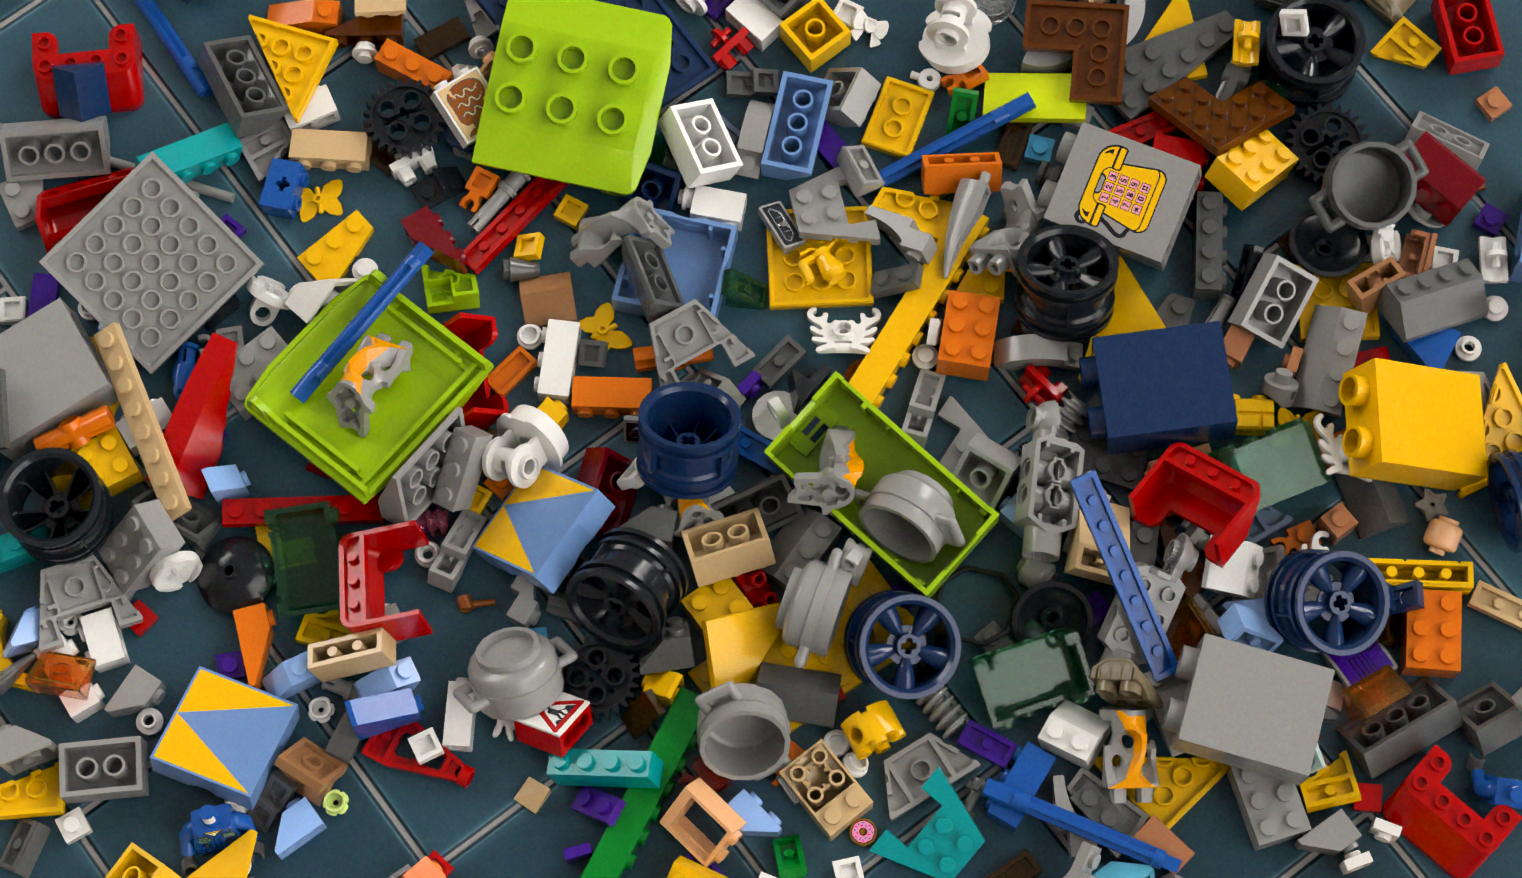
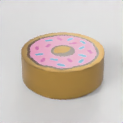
[849,818,877,847]

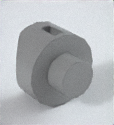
[1260,368,1299,408]

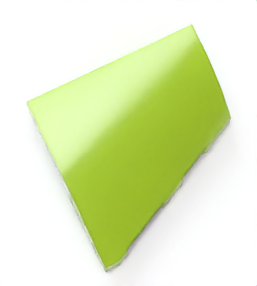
[421,264,480,314]

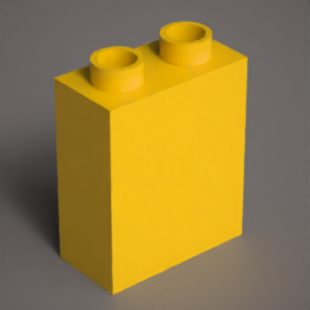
[1339,358,1488,491]

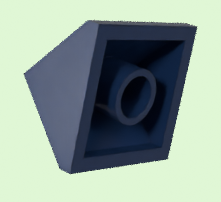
[52,62,112,122]
[621,162,684,212]

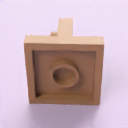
[274,737,349,807]

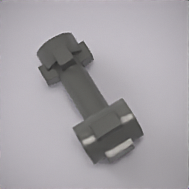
[963,777,986,821]

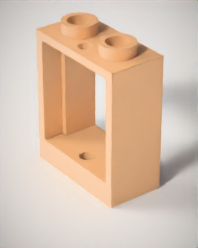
[659,777,747,867]

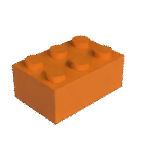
[936,290,1001,381]
[1400,589,1462,679]

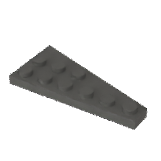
[1112,10,1235,122]

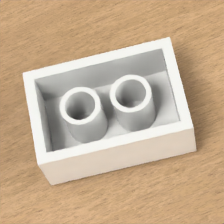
[658,98,743,189]

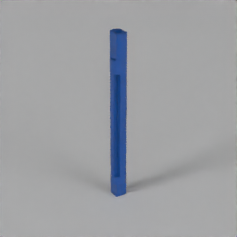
[134,0,213,98]
[864,92,1036,197]
[290,241,434,404]
[982,777,1182,873]

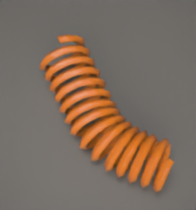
[844,359,863,380]

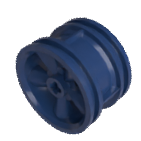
[636,382,741,500]
[1487,449,1522,553]
[1264,549,1390,656]
[843,590,961,699]

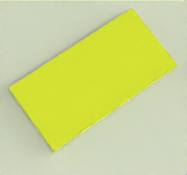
[983,73,1087,123]

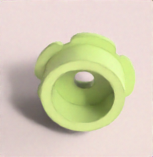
[322,789,349,816]

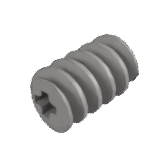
[1056,390,1087,441]
[916,687,968,739]

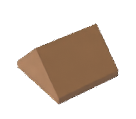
[519,272,578,327]

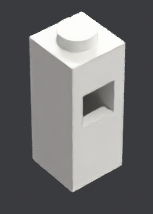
[442,677,476,752]

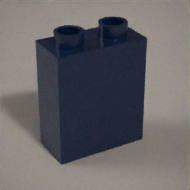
[1079,321,1238,455]

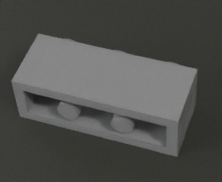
[431,425,493,512]

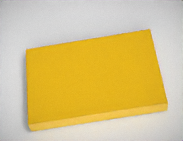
[861,76,935,159]

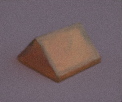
[1166,595,1218,661]
[25,651,96,701]
[1342,664,1413,720]

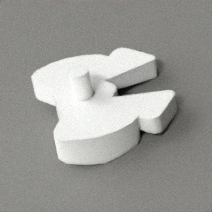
[851,10,889,48]

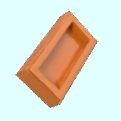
[487,345,538,397]

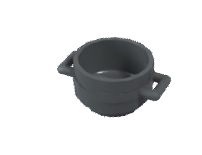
[1309,139,1429,233]

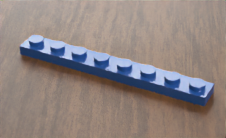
[1069,470,1178,682]

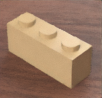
[288,128,372,173]
[307,627,396,682]

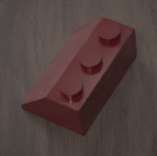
[1405,131,1487,227]
[577,447,638,536]

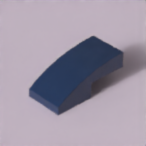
[1387,580,1424,615]

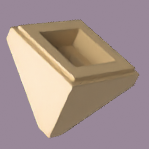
[514,777,551,814]

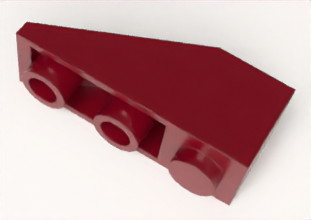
[400,206,468,275]

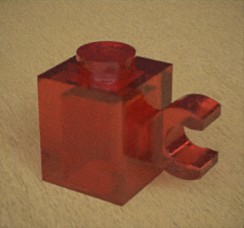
[678,755,733,794]

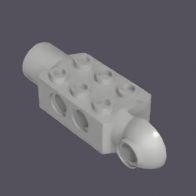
[1014,400,1085,562]
[1097,533,1199,668]

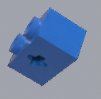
[258,158,309,220]

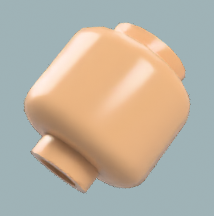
[1423,515,1463,557]

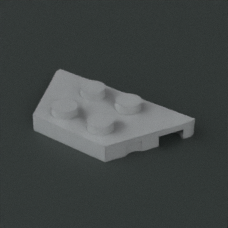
[884,733,981,822]

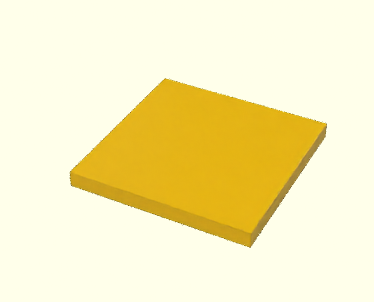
[766,206,874,310]

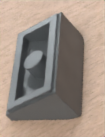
[0,818,51,878]

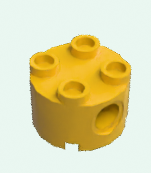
[841,700,906,760]

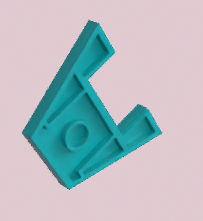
[869,766,985,878]

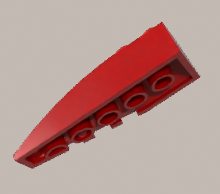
[145,333,238,499]

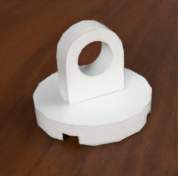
[1363,223,1401,265]
[246,276,291,326]
[752,391,798,441]
[149,551,203,592]

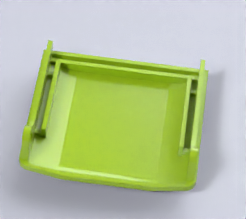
[472,0,672,197]
[244,269,494,505]

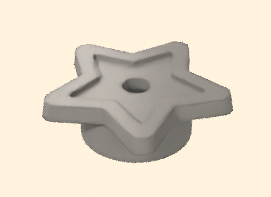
[1414,488,1448,522]

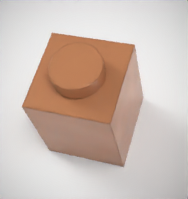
[1224,324,1255,370]
[1316,502,1358,546]

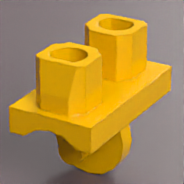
[1232,19,1261,68]

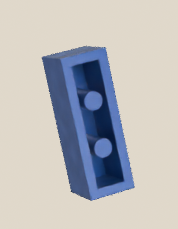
[984,741,1056,833]

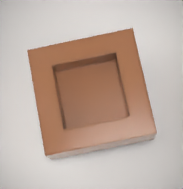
[1475,86,1512,122]
[1281,346,1304,378]

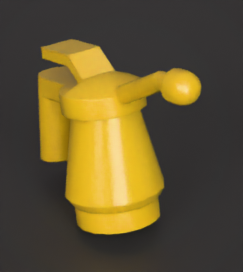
[798,238,847,285]

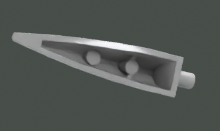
[943,171,991,280]

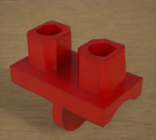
[709,26,754,72]
[1018,364,1068,405]
[733,569,779,608]

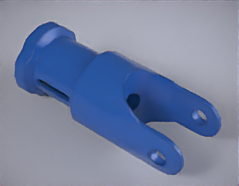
[172,342,200,402]

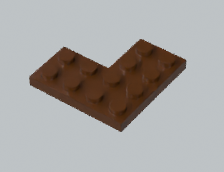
[1022,0,1130,106]
[1148,77,1295,157]

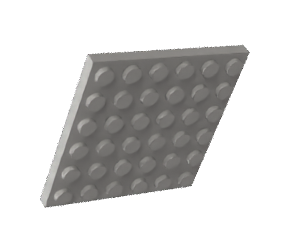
[39,151,265,375]

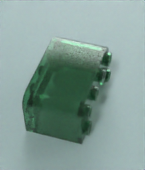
[1207,417,1332,511]
[263,501,343,618]
[967,627,1097,731]

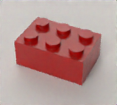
[1430,0,1505,75]

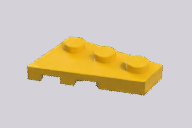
[297,210,374,281]

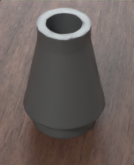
[502,257,540,283]

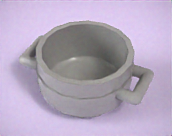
[853,470,966,564]
[775,548,854,668]
[453,626,578,721]
[695,681,791,781]

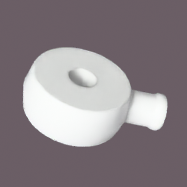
[910,68,941,91]

